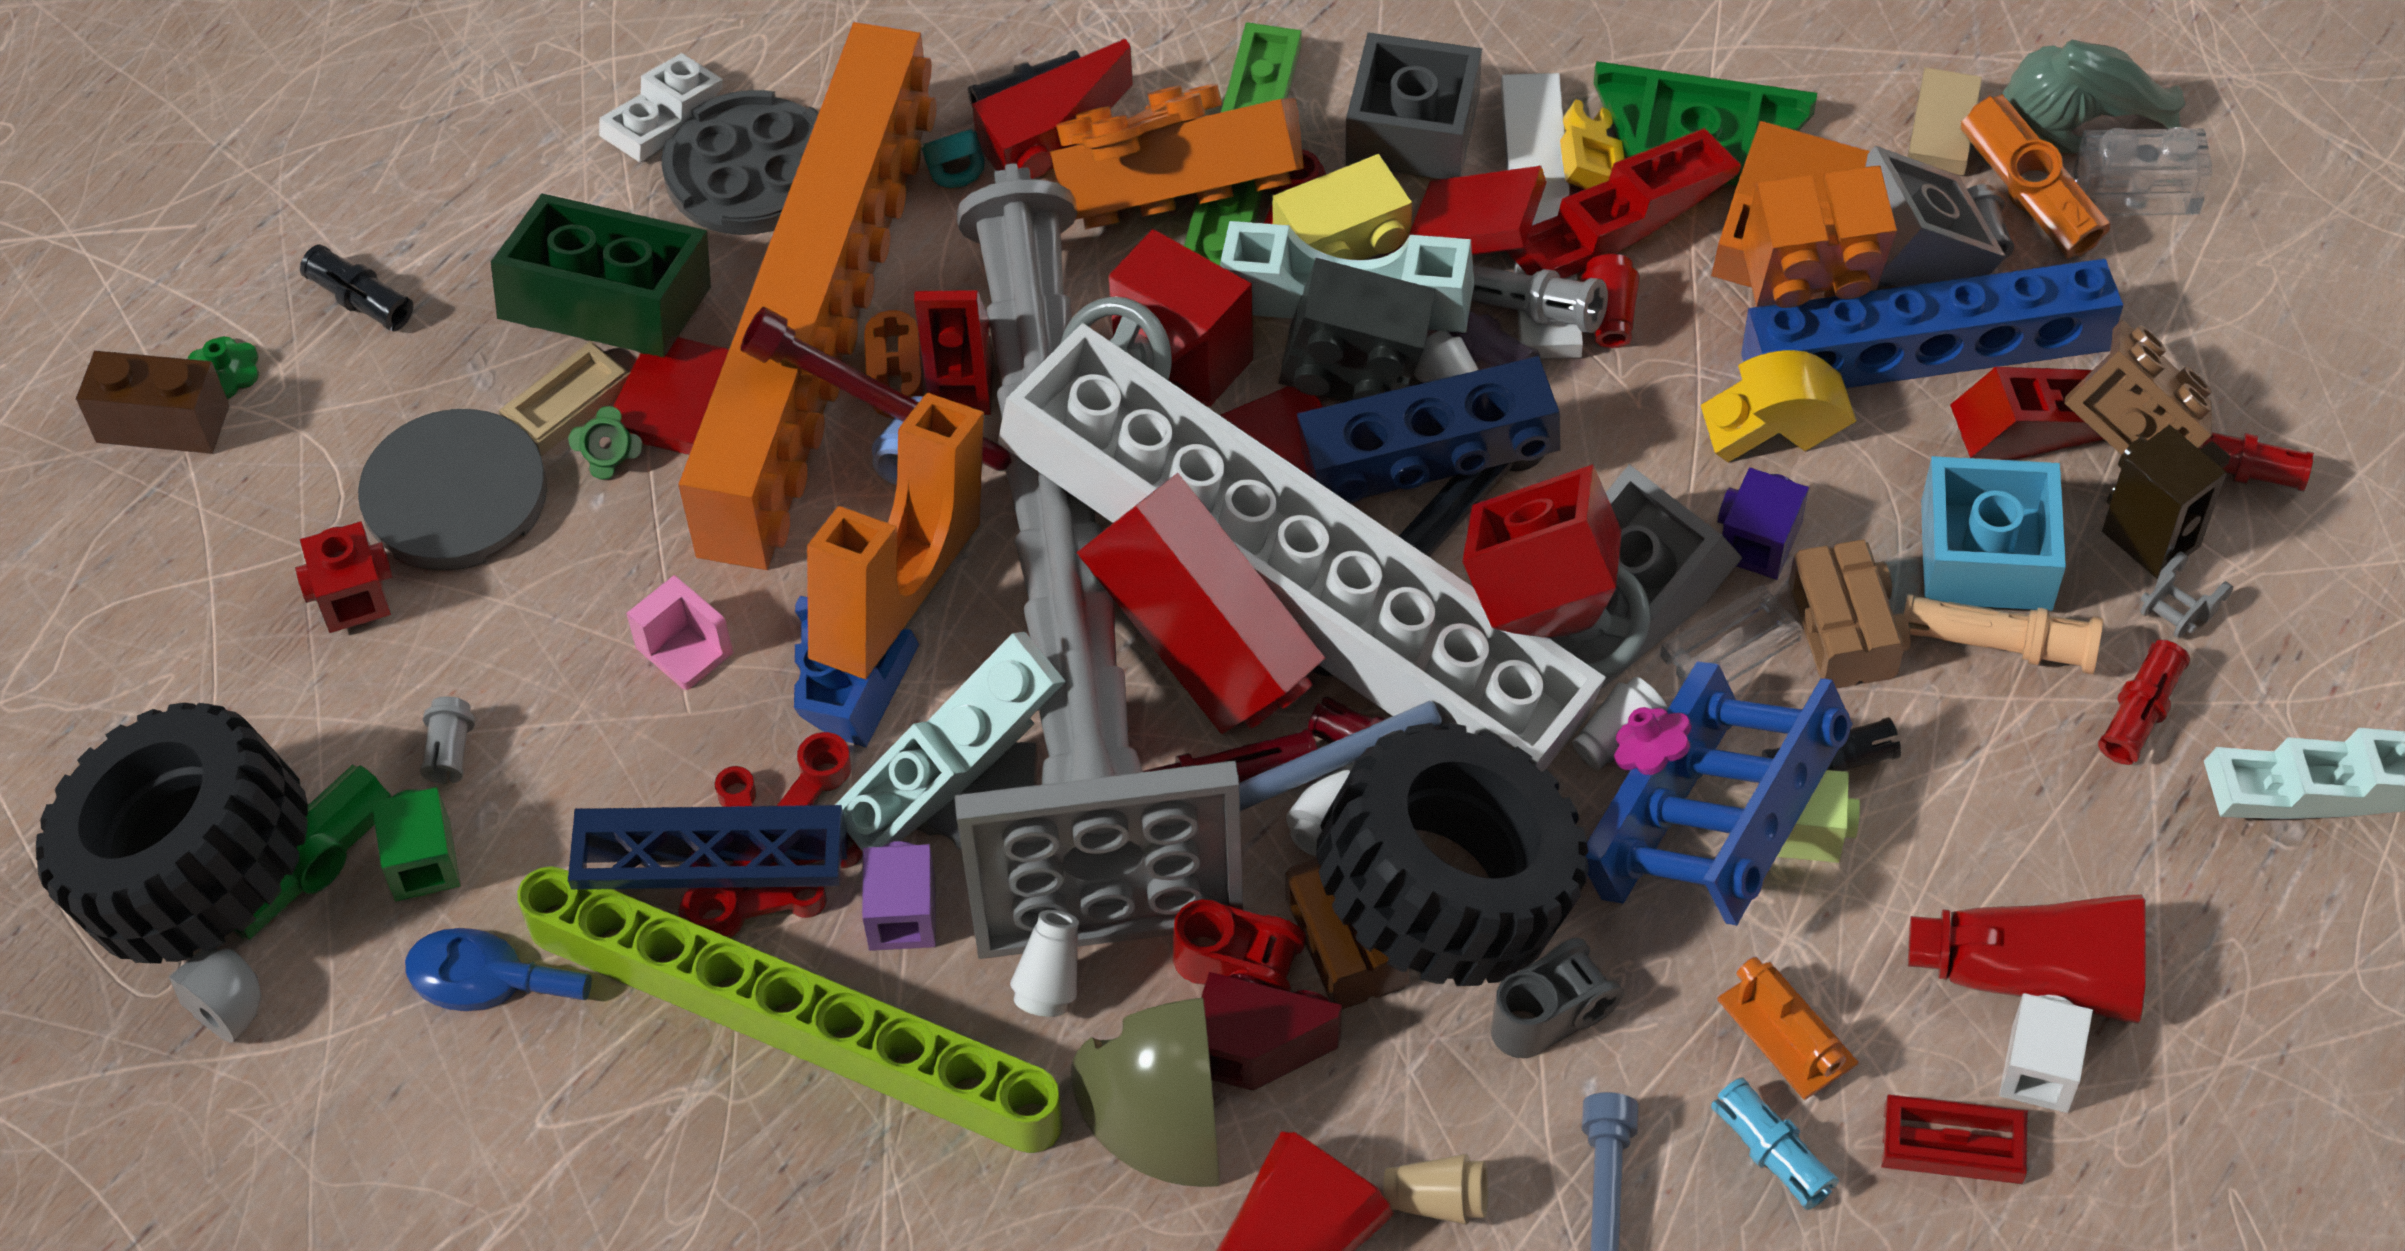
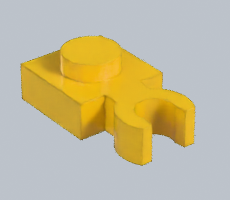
[1560,99,1625,189]

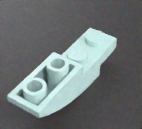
[835,632,1066,851]

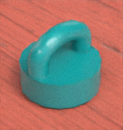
[921,128,985,189]

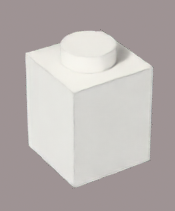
[1999,993,2093,1113]

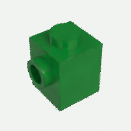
[371,787,461,902]

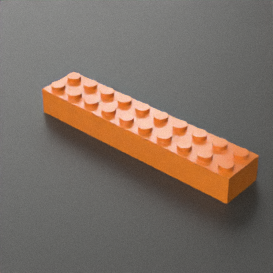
[678,22,937,570]

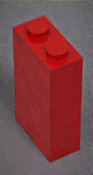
[1076,472,1325,735]

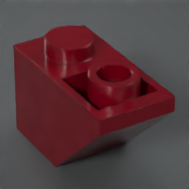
[1201,972,1342,1091]

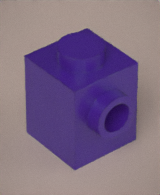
[1717,467,1809,580]

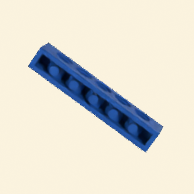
[1741,258,2123,388]

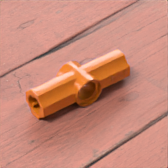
[1961,94,2110,259]

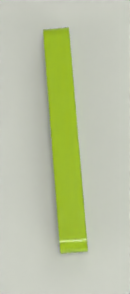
[517,866,1063,1153]

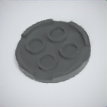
[662,90,819,235]
[358,409,547,571]

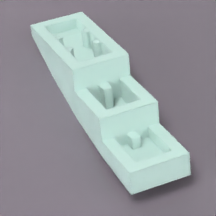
[2204,728,2405,819]

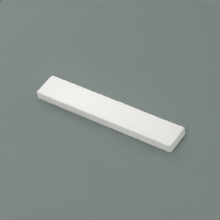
[1501,73,1583,359]

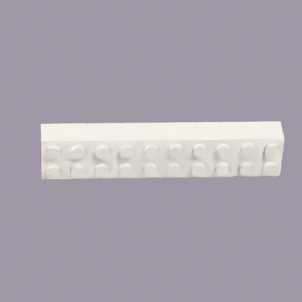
[998,323,1606,772]

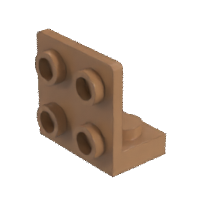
[2065,320,2212,455]

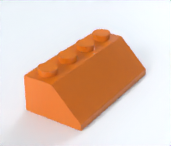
[1050,98,1304,230]

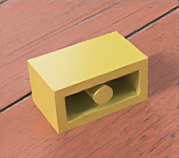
[1272,154,1412,260]

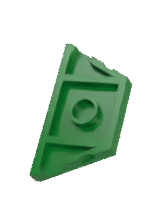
[1593,61,1818,186]

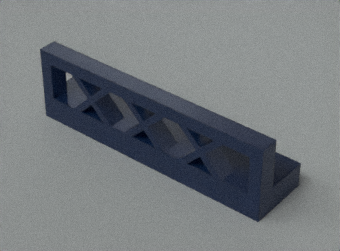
[568,805,849,890]

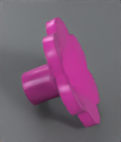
[1614,707,1692,775]

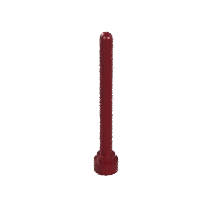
[740,307,1012,471]

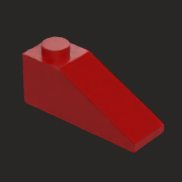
[972,39,1133,179]
[914,290,994,415]
[1950,366,2104,459]

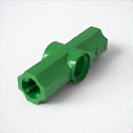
[233,764,392,940]

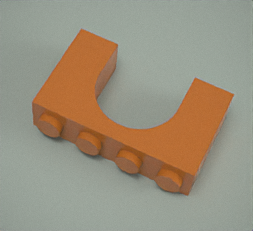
[807,393,984,680]

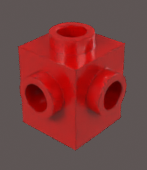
[295,521,393,633]

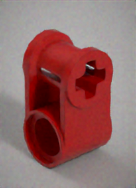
[1173,899,1307,992]

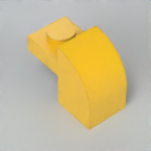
[1700,350,1856,463]

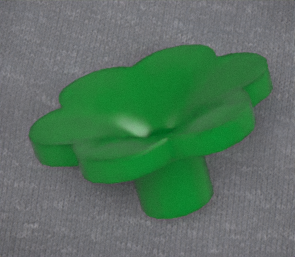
[187,336,259,399]

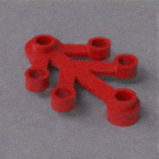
[678,732,863,938]

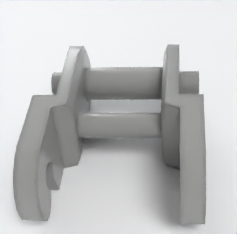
[2140,552,2234,639]

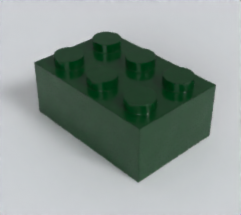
[490,193,711,357]

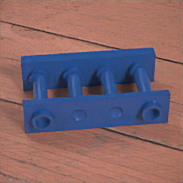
[1585,661,1853,926]

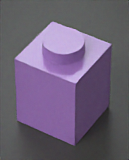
[862,841,936,951]

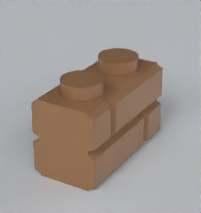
[1788,539,1911,688]

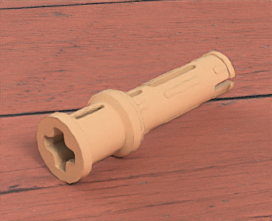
[1904,594,2103,674]

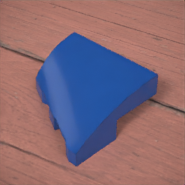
[794,596,920,748]

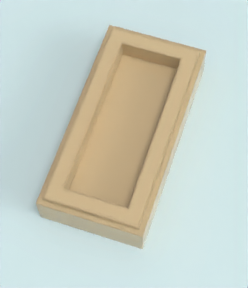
[1908,67,1982,176]
[499,341,630,456]

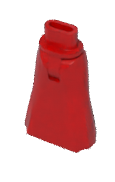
[1908,894,2146,1024]
[1215,1131,1394,1251]

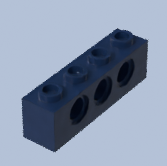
[1297,356,1561,504]

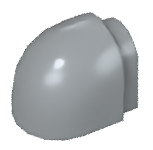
[169,948,261,1043]

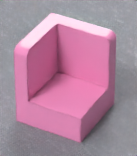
[626,575,733,690]

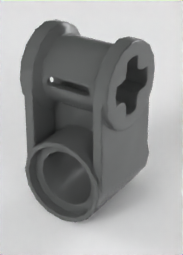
[1491,937,1624,1058]

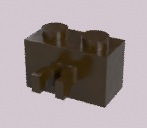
[2102,424,2231,579]

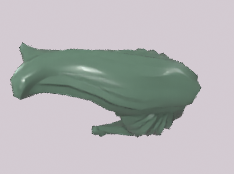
[2001,39,2185,154]

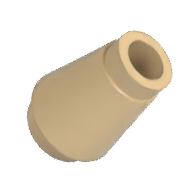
[1383,1154,1488,1225]

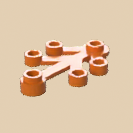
[1056,84,1222,161]

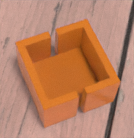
[1741,165,1897,308]

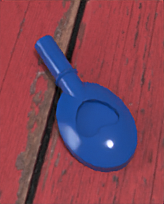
[405,928,592,1011]

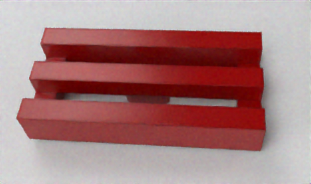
[1881,1094,2028,1184]

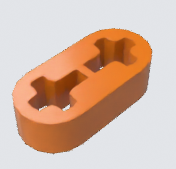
[864,310,924,418]

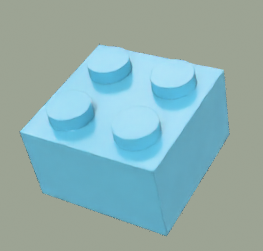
[1921,456,2066,611]

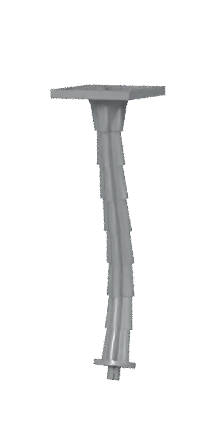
[954,164,1243,959]

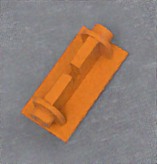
[1717,957,1859,1101]

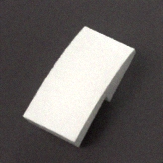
[599,53,723,162]

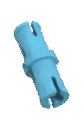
[1711,1078,1839,1210]

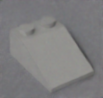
[1548,464,1742,688]

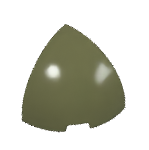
[1071,998,1220,1187]

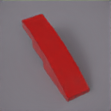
[1506,128,1741,279]

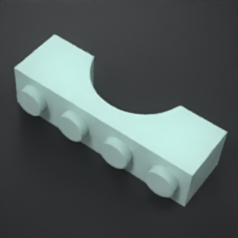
[1220,221,1474,333]

